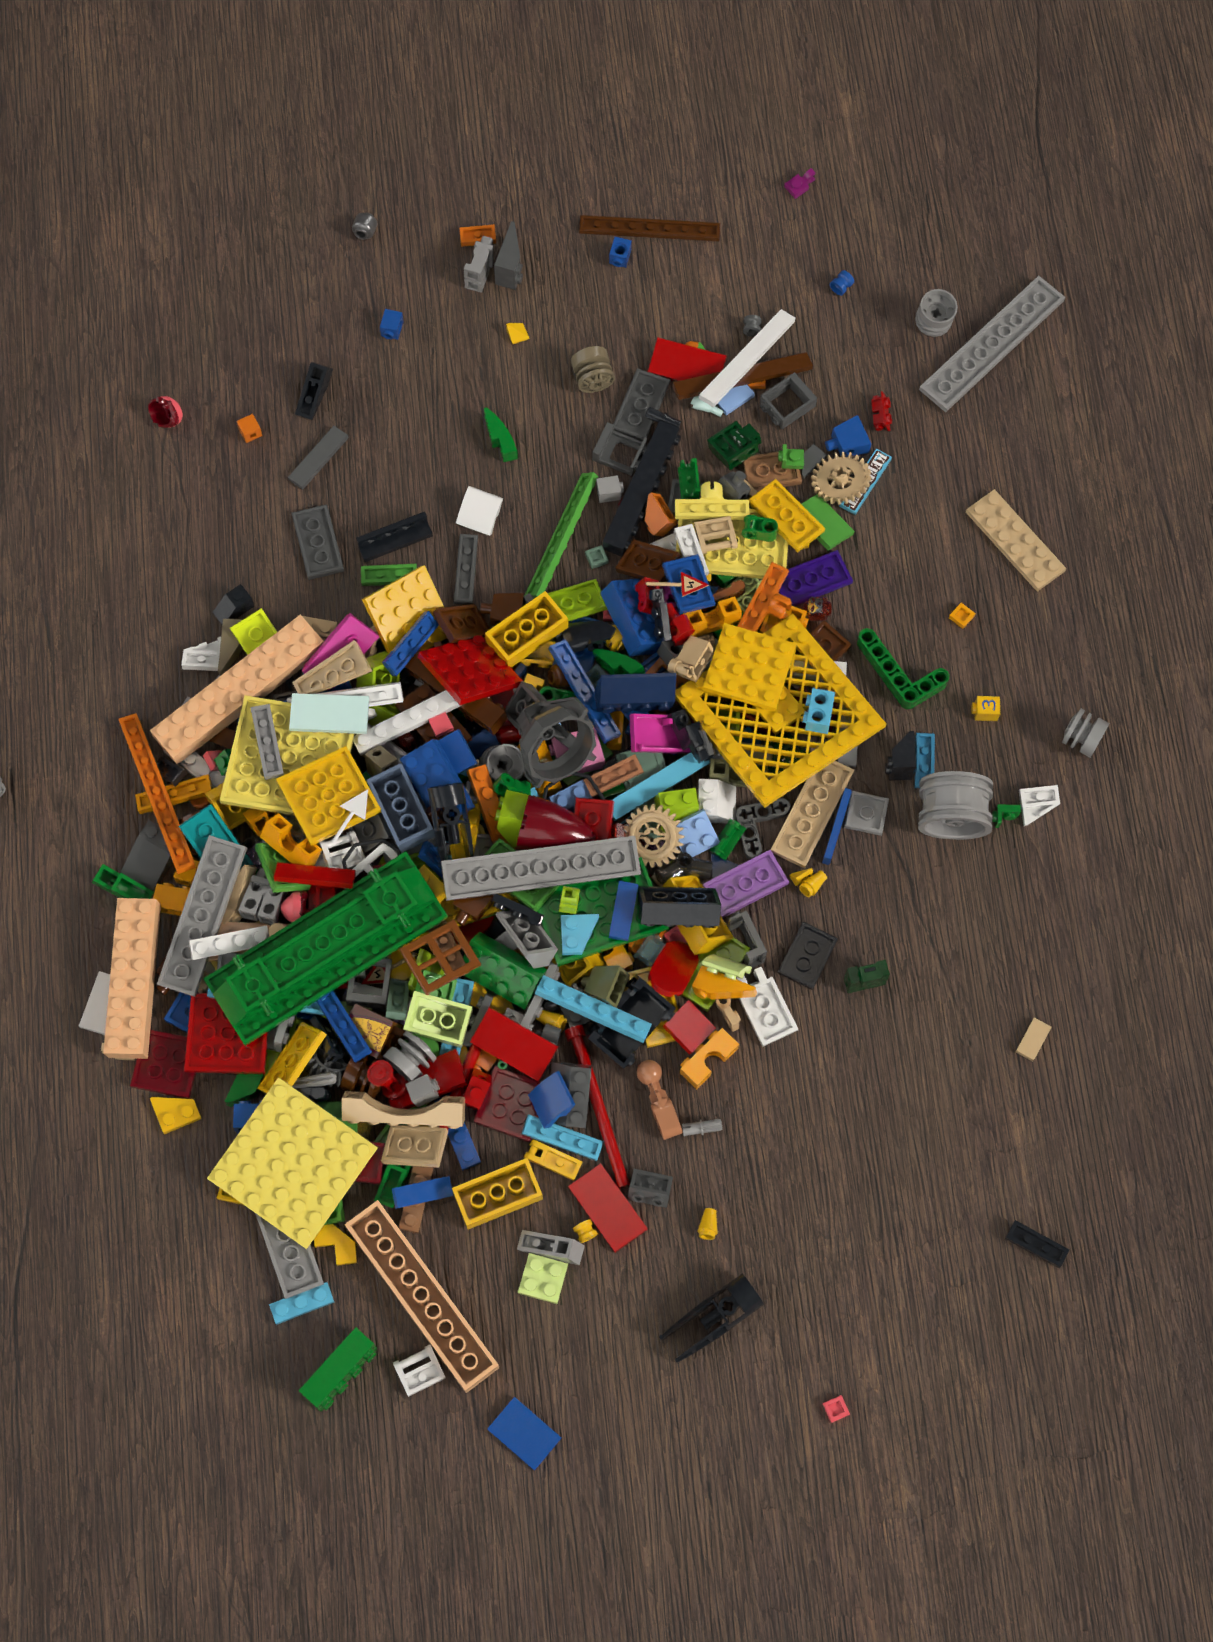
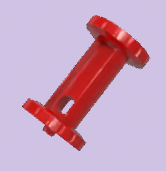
[367,1060,408,1100]

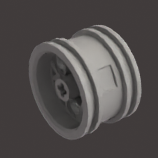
[918,771,993,840]

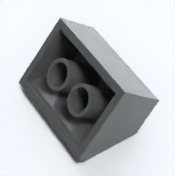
[551,1061,592,1128]

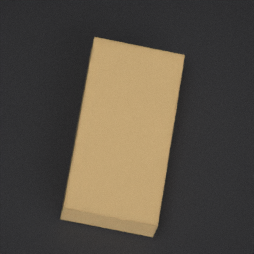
[1016,1018,1051,1062]

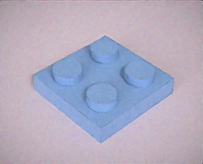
[677,809,720,860]

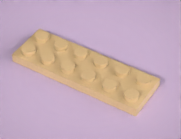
[966,489,1066,592]
[771,761,854,869]

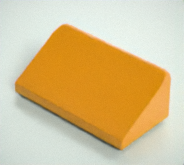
[607,711,624,750]

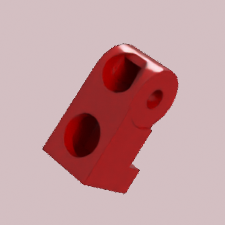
[635,577,659,615]

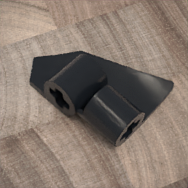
[562,620,616,653]

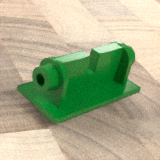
[710,818,746,861]

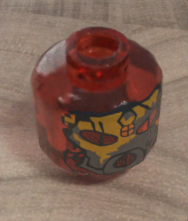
[804,597,832,621]

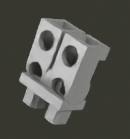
[464,236,494,293]
[238,868,288,925]

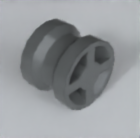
[743,315,761,336]

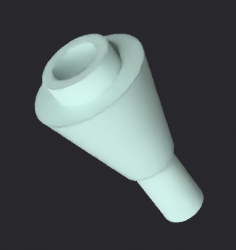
[691,396,723,417]

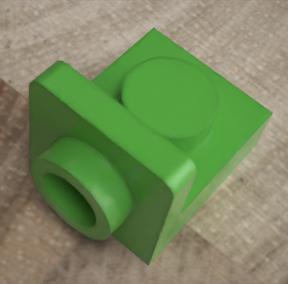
[778,444,804,469]

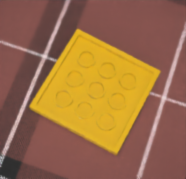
[362,565,447,653]
[702,623,797,711]
[276,746,381,846]

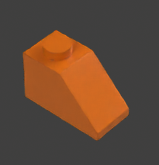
[645,493,678,537]

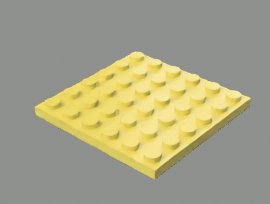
[220,695,355,816]
[207,1077,378,1249]

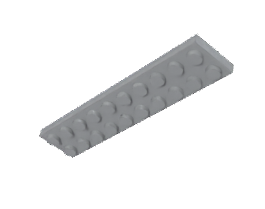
[919,276,1065,412]
[441,836,641,901]

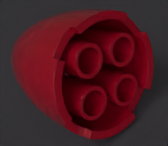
[516,795,596,851]

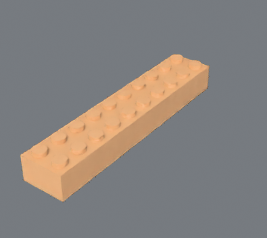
[150,614,324,765]
[345,1200,499,1393]

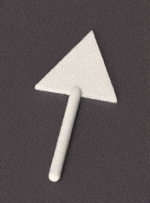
[332,789,368,843]

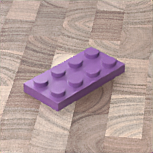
[703,850,789,918]

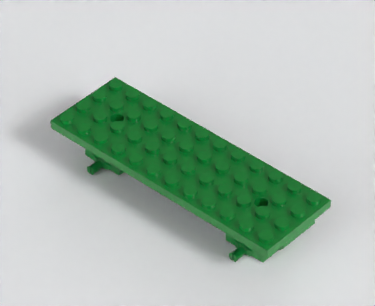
[203,851,448,1046]

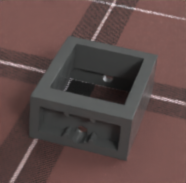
[760,372,817,429]
[346,957,392,1010]

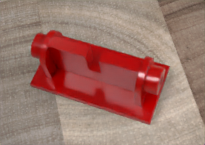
[871,391,892,431]

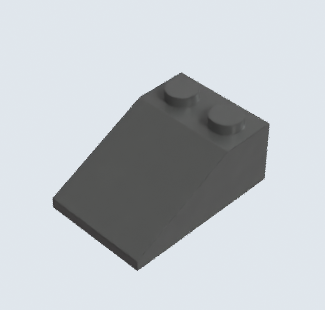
[494,221,523,290]
[120,820,173,892]

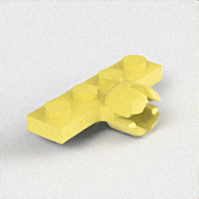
[675,481,749,520]

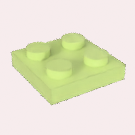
[518,1253,568,1304]

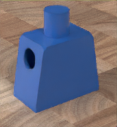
[825,415,871,457]

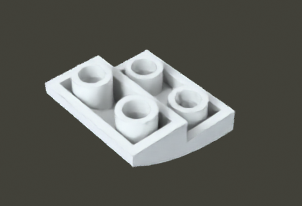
[456,486,503,536]

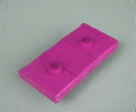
[302,613,380,691]
[630,713,695,754]

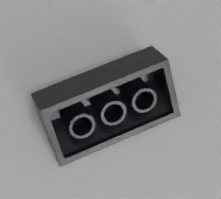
[638,886,721,928]

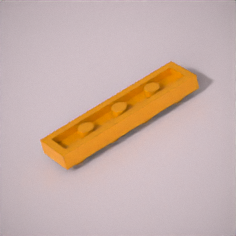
[135,774,213,814]

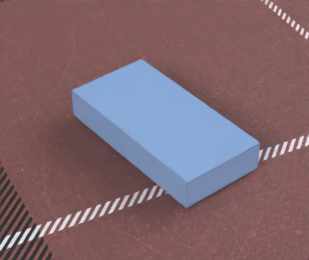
[717,385,755,415]

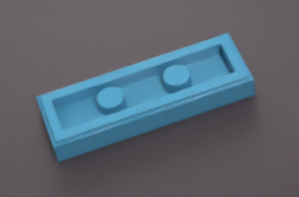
[914,733,935,788]

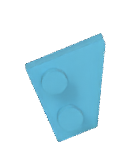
[561,914,599,955]

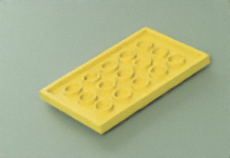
[676,509,788,581]

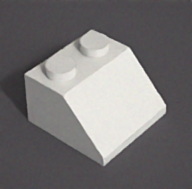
[698,779,736,823]

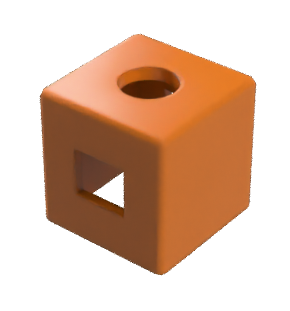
[237,414,262,443]

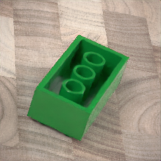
[463,932,547,1010]
[299,1327,377,1412]

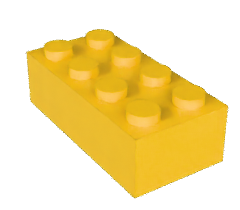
[485,591,568,667]
[452,1158,543,1230]

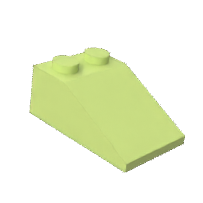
[403,991,472,1048]

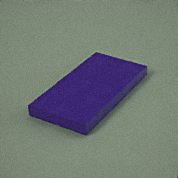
[779,550,853,606]

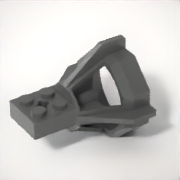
[505,681,597,788]

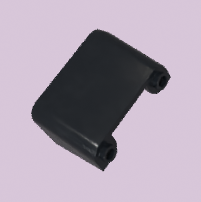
[586,974,676,1068]

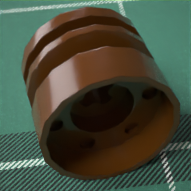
[340,1055,382,1099]

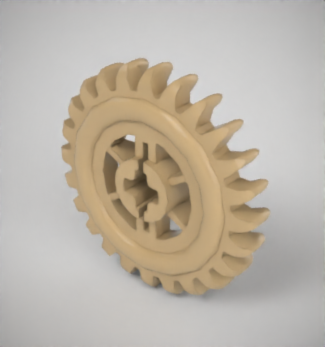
[811,452,871,505]
[622,804,685,868]

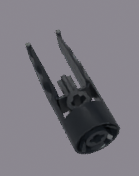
[427,782,474,862]
[659,1273,764,1364]

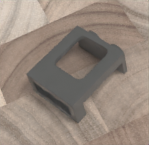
[592,422,647,476]
[727,911,767,968]

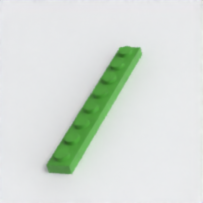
[525,472,598,598]

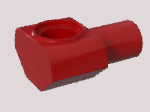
[667,603,695,646]

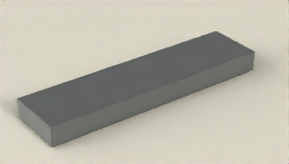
[288,426,349,490]
[454,534,478,605]

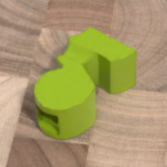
[559,886,580,915]

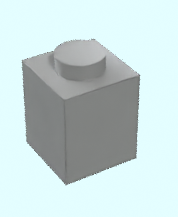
[596,475,624,503]
[405,1074,440,1108]

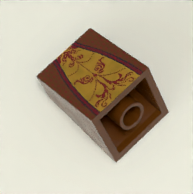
[339,1004,409,1061]

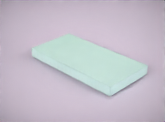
[289,693,369,734]

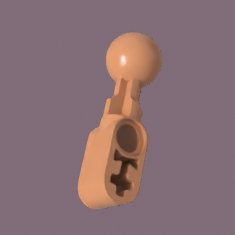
[636,1060,683,1140]

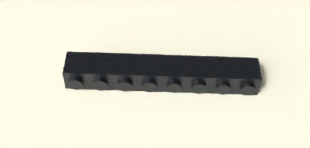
[603,421,681,557]

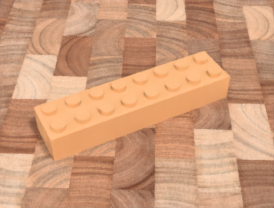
[103,898,161,1059]

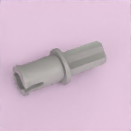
[682,1119,722,1136]

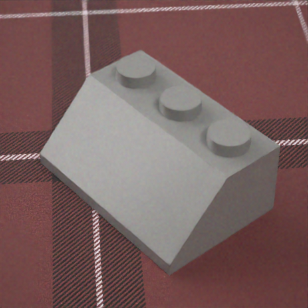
[496,910,558,968]

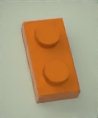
[459,224,496,247]

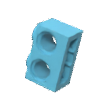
[802,688,835,734]

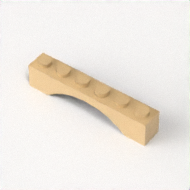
[342,1091,465,1129]

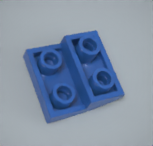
[528,1071,575,1129]

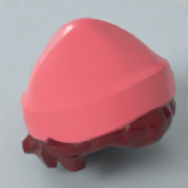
[148,396,183,428]
[280,891,310,923]

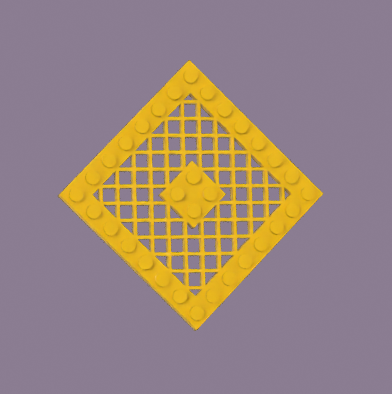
[675,614,886,808]

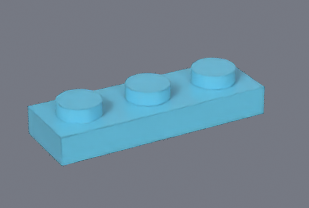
[269,1282,334,1325]

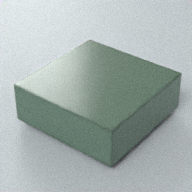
[585,545,609,570]

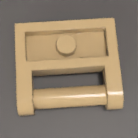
[694,516,738,554]

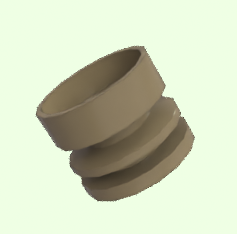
[571,346,615,393]

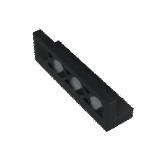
[356,511,433,562]

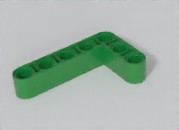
[857,628,949,709]

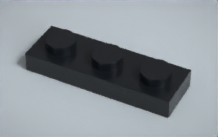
[1005,1220,1070,1269]

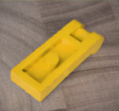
[523,1139,583,1181]

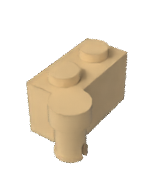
[668,636,715,682]

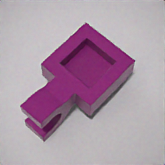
[784,168,816,199]

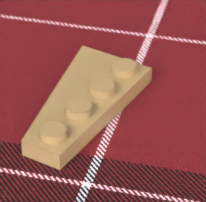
[292,640,372,694]

